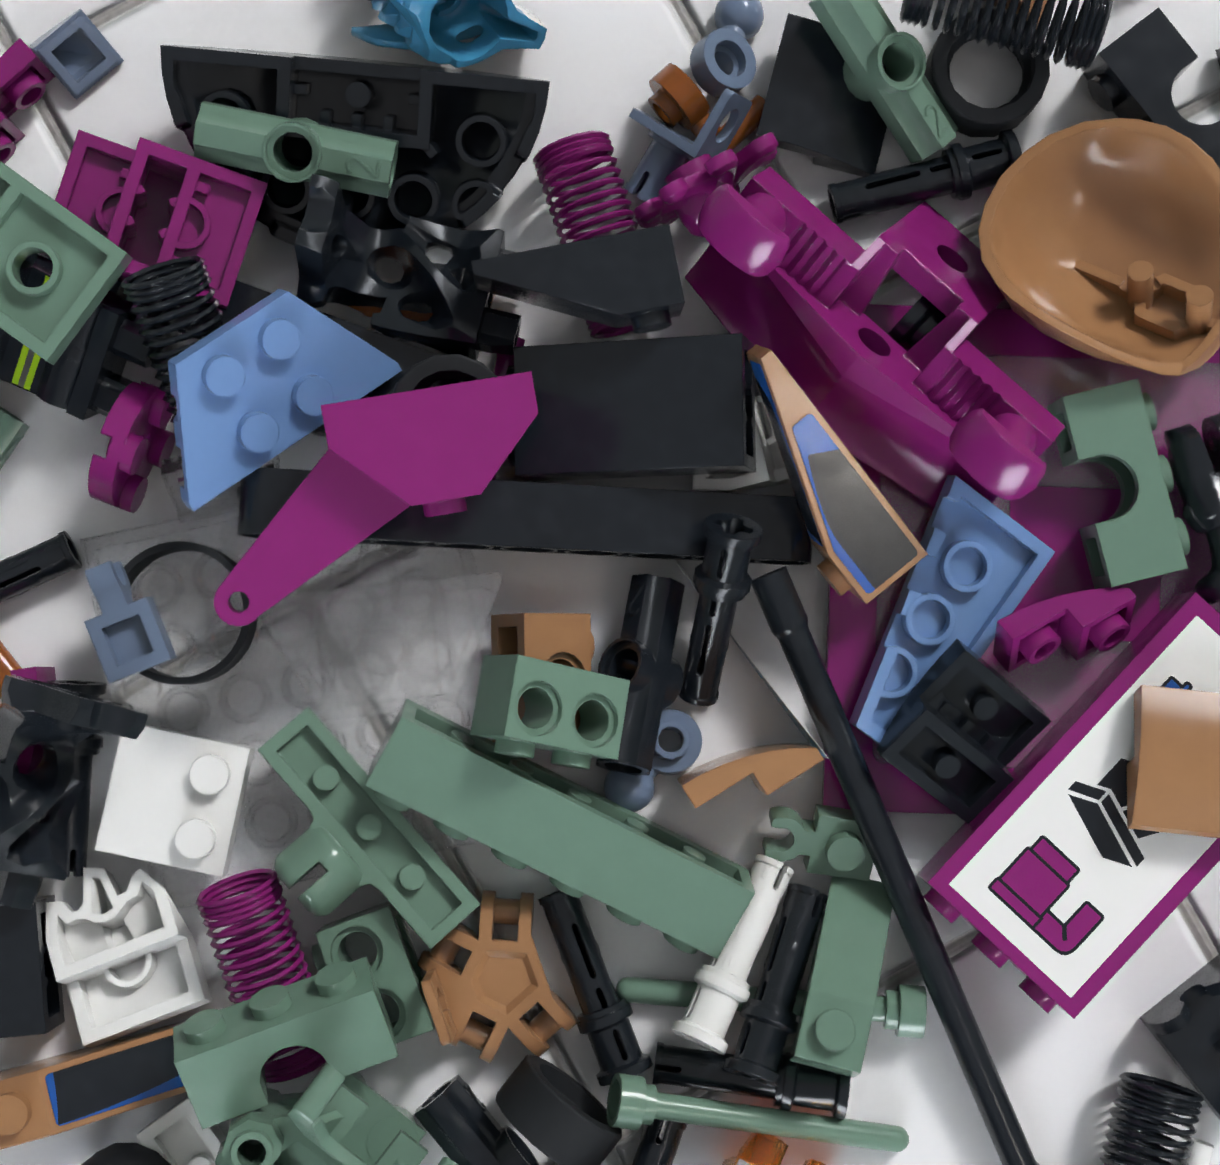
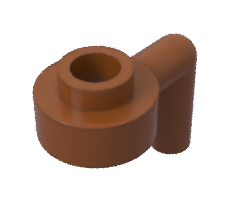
[648,63,765,150]

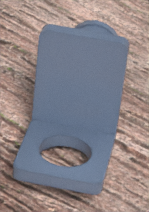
[624,88,752,202]

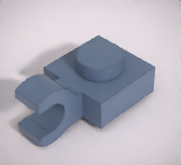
[84,561,177,684]

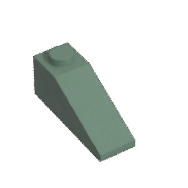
[790,876,892,1078]

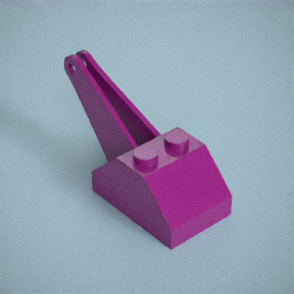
[214,371,538,626]

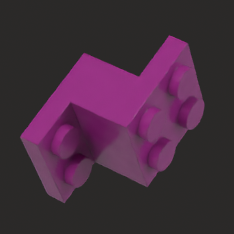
[40,130,268,310]

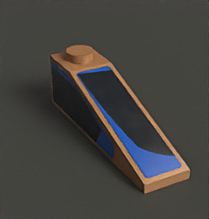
[746,344,928,604]
[0,1020,186,1150]

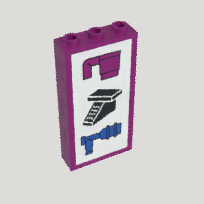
[917,592,1220,1019]

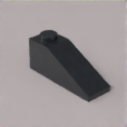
[471,224,685,334]

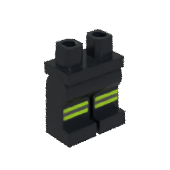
[0,253,167,420]

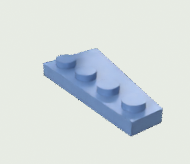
[849,475,1055,744]

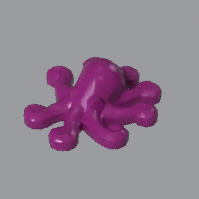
[633,132,779,238]

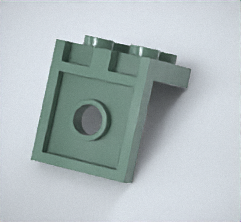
[0,161,133,365]

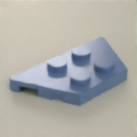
[168,289,402,511]

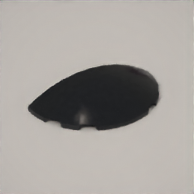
[160,45,550,245]

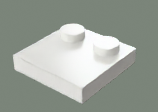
[95,725,255,877]

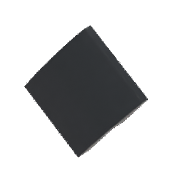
[755,13,887,177]
[877,639,1051,824]

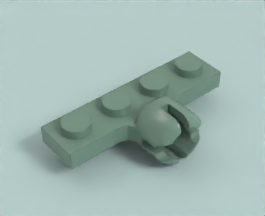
[258,707,480,949]

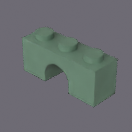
[1047,378,1190,589]
[173,957,399,1130]

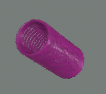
[533,131,638,339]
[195,868,326,1083]

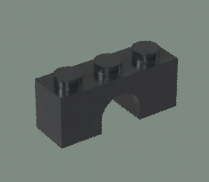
[1083,7,1220,168]

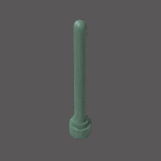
[616,977,927,1038]
[607,1073,909,1152]

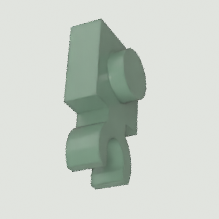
[762,804,873,881]

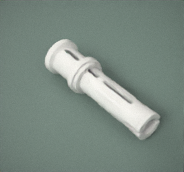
[671,854,794,1055]

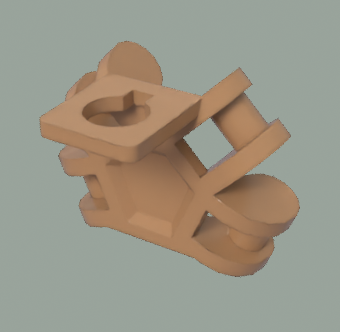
[417,890,579,1064]

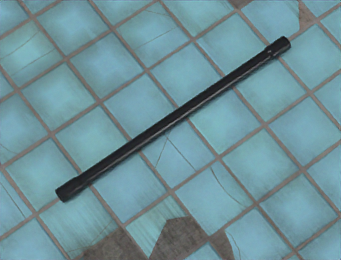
[751,566,1040,1165]

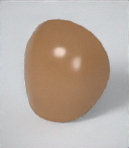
[978,118,1220,376]

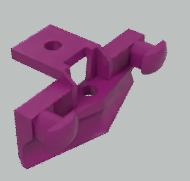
[684,167,1065,507]

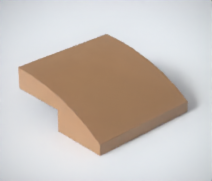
[1127,685,1220,838]
[677,743,824,808]

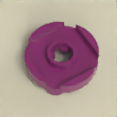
[88,381,175,513]

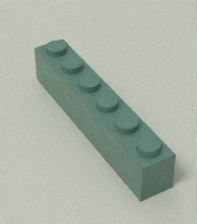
[365,698,755,959]

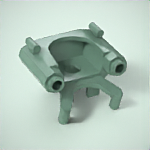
[215,1064,458,1165]

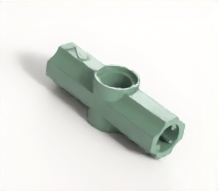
[808,0,958,163]
[193,101,399,198]

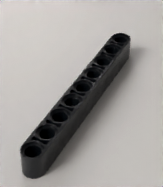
[237,468,812,565]

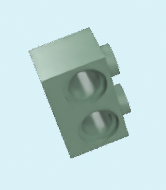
[470,654,630,769]
[312,901,435,1044]

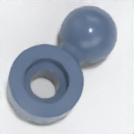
[690,0,764,98]
[603,709,702,812]

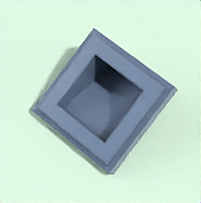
[30,9,124,100]

